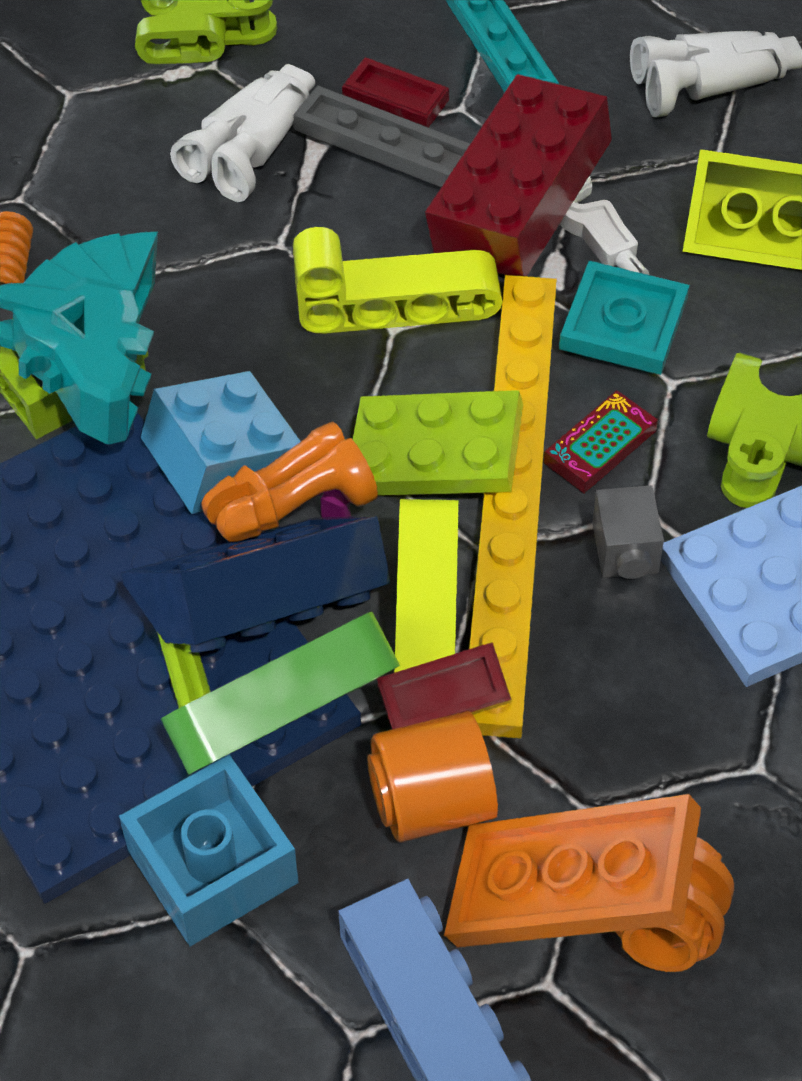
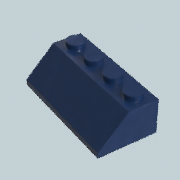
[121,516,391,652]

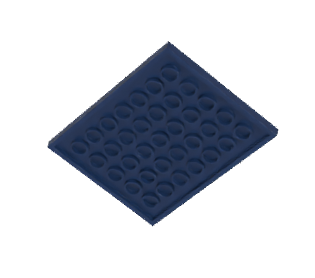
[0,412,361,904]

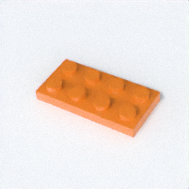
[444,794,701,947]

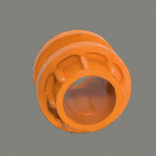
[615,837,734,972]

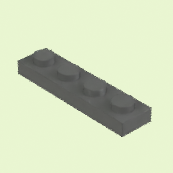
[293,85,470,187]

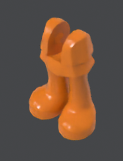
[201,422,378,542]

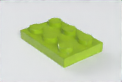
[353,390,523,495]

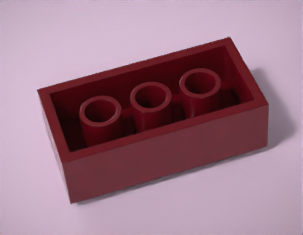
[425,74,612,277]

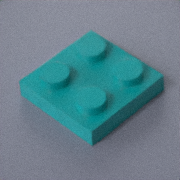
[559,261,690,375]

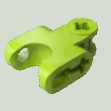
[135,0,278,64]
[707,353,802,508]

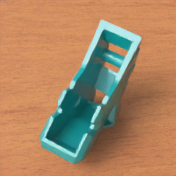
[0,232,158,445]

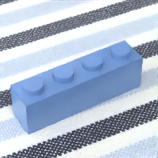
[339,879,531,1081]

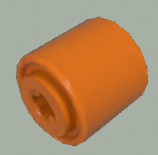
[367,711,498,843]

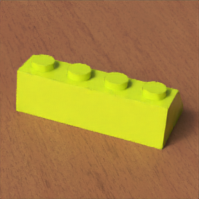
[683,149,802,270]

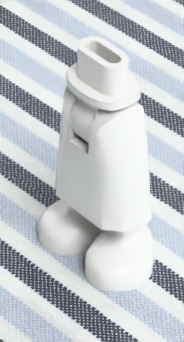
[630,31,802,117]
[170,64,315,202]

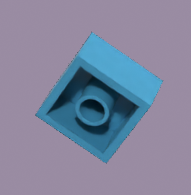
[141,371,301,514]
[119,754,298,947]

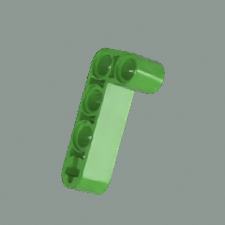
[160,612,400,775]

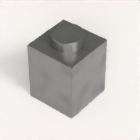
[592,485,664,579]

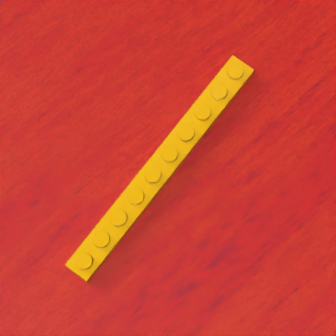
[469,275,557,739]

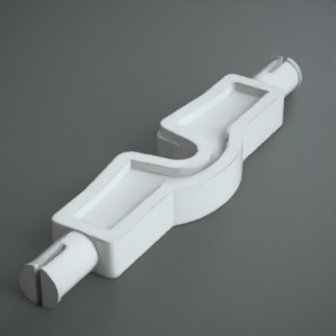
[559,176,649,275]

